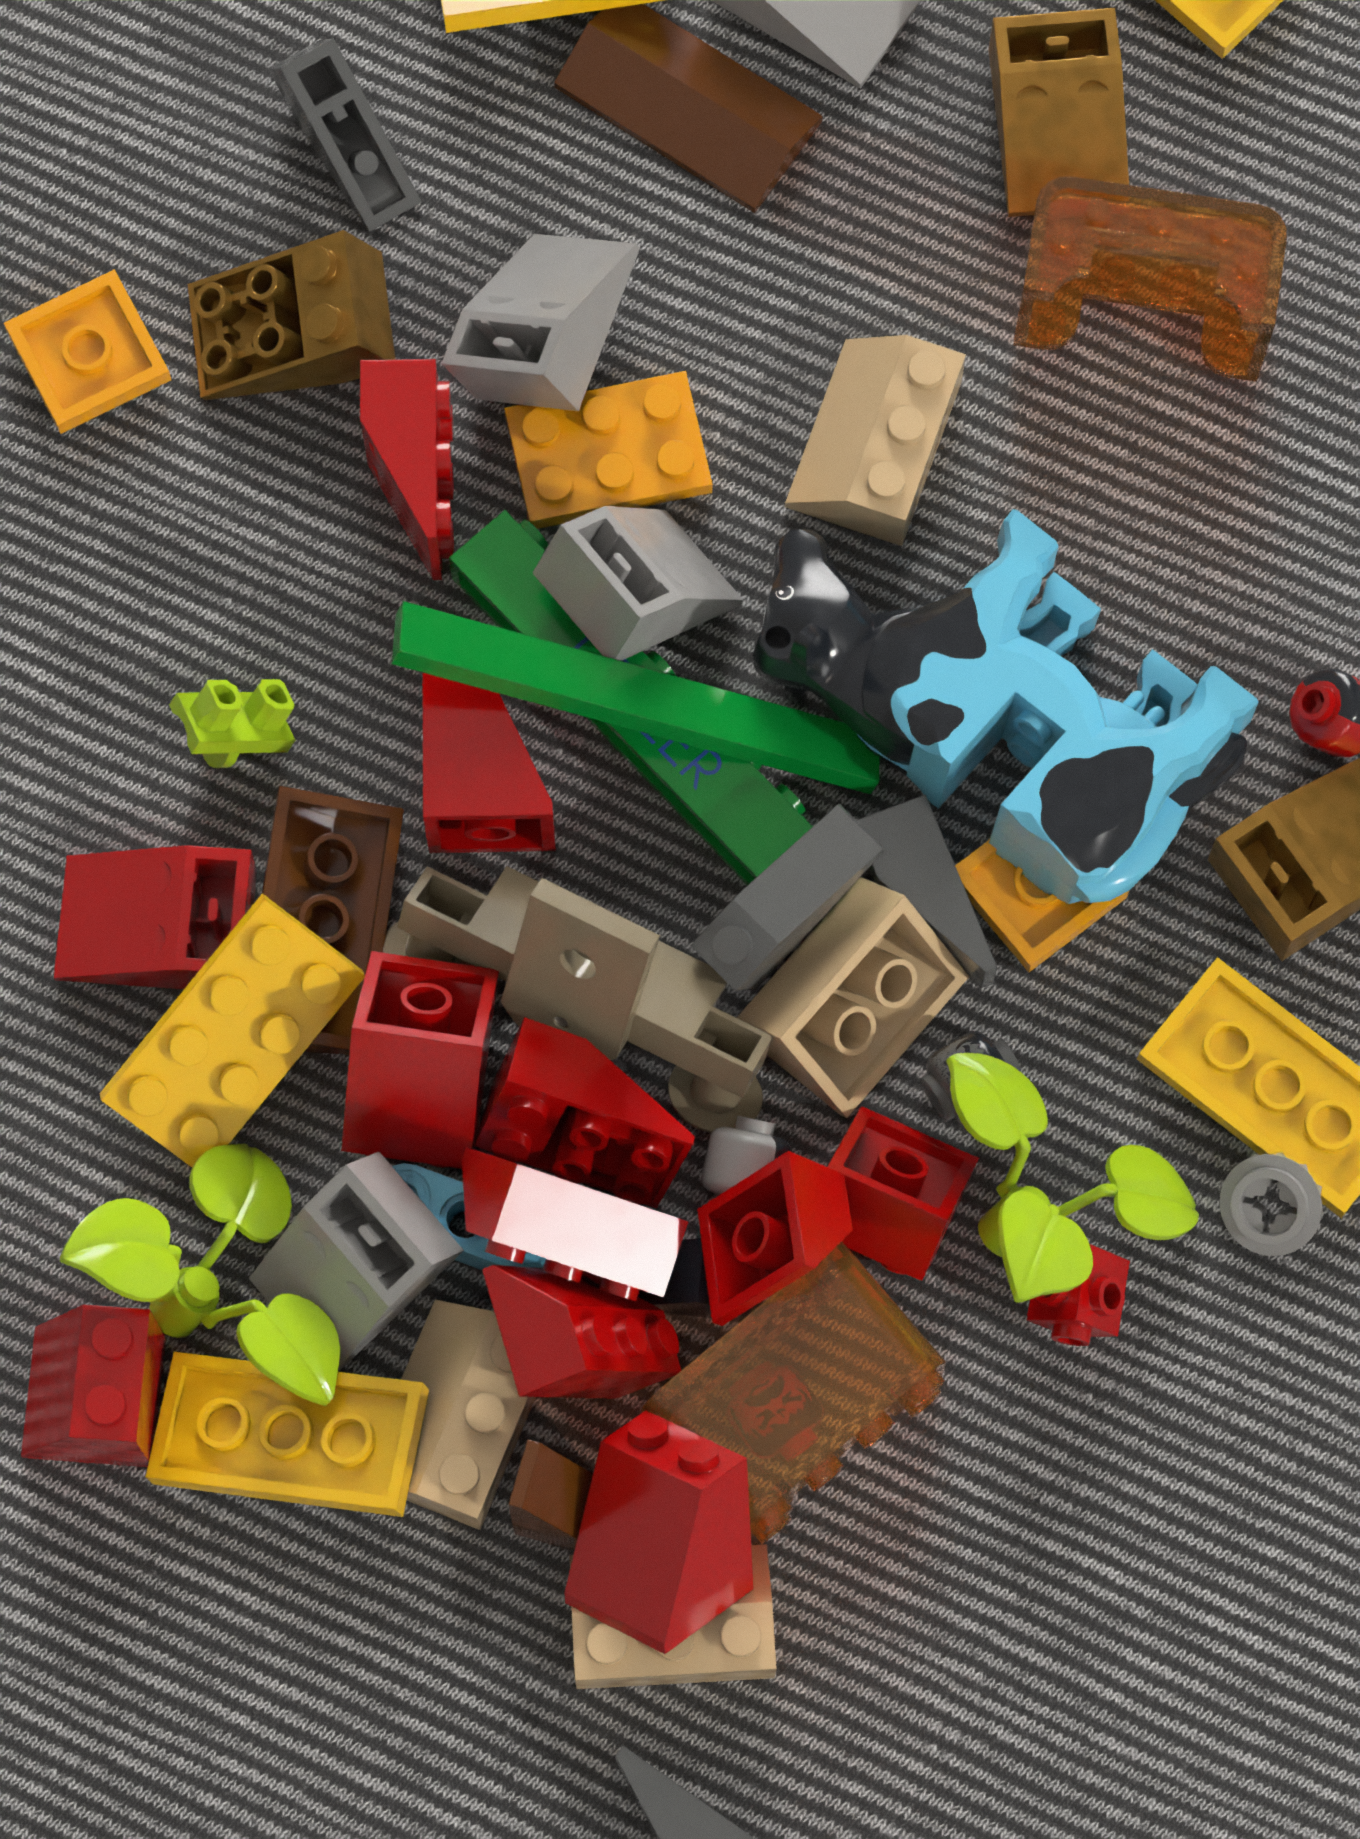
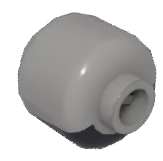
[701,1115,792,1199]

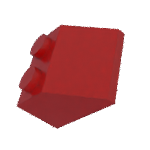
[827,1106,979,1281]
[697,1151,853,1326]

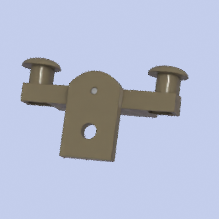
[383,866,773,1133]

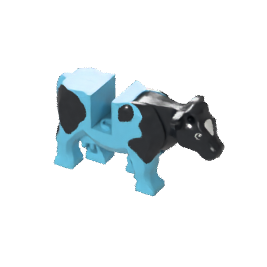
[753,509,1258,904]

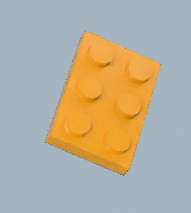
[504,371,713,529]

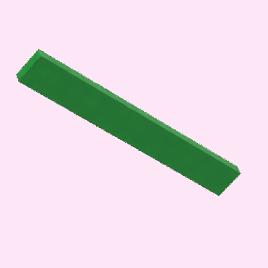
[392,601,879,794]

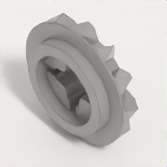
[1220,1152,1324,1256]

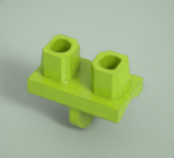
[169,679,296,768]

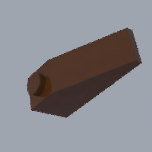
[508,1439,593,1551]

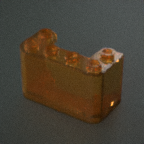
[1013,176,1287,382]
[641,1242,947,1544]

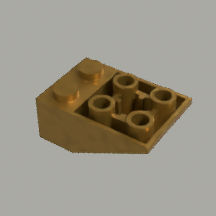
[988,8,1130,217]
[187,230,395,400]
[1208,758,1360,961]

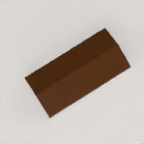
[554,4,823,213]
[262,786,404,1055]

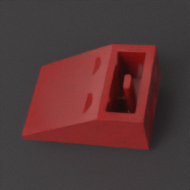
[360,359,454,580]
[54,845,257,989]
[474,1017,695,1209]

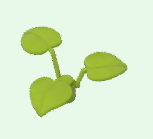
[946,1053,1199,1303]
[60,1144,340,1406]

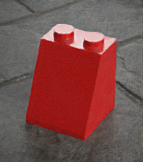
[422,673,556,853]
[341,951,499,1169]
[21,1304,166,1467]
[564,1410,754,1654]

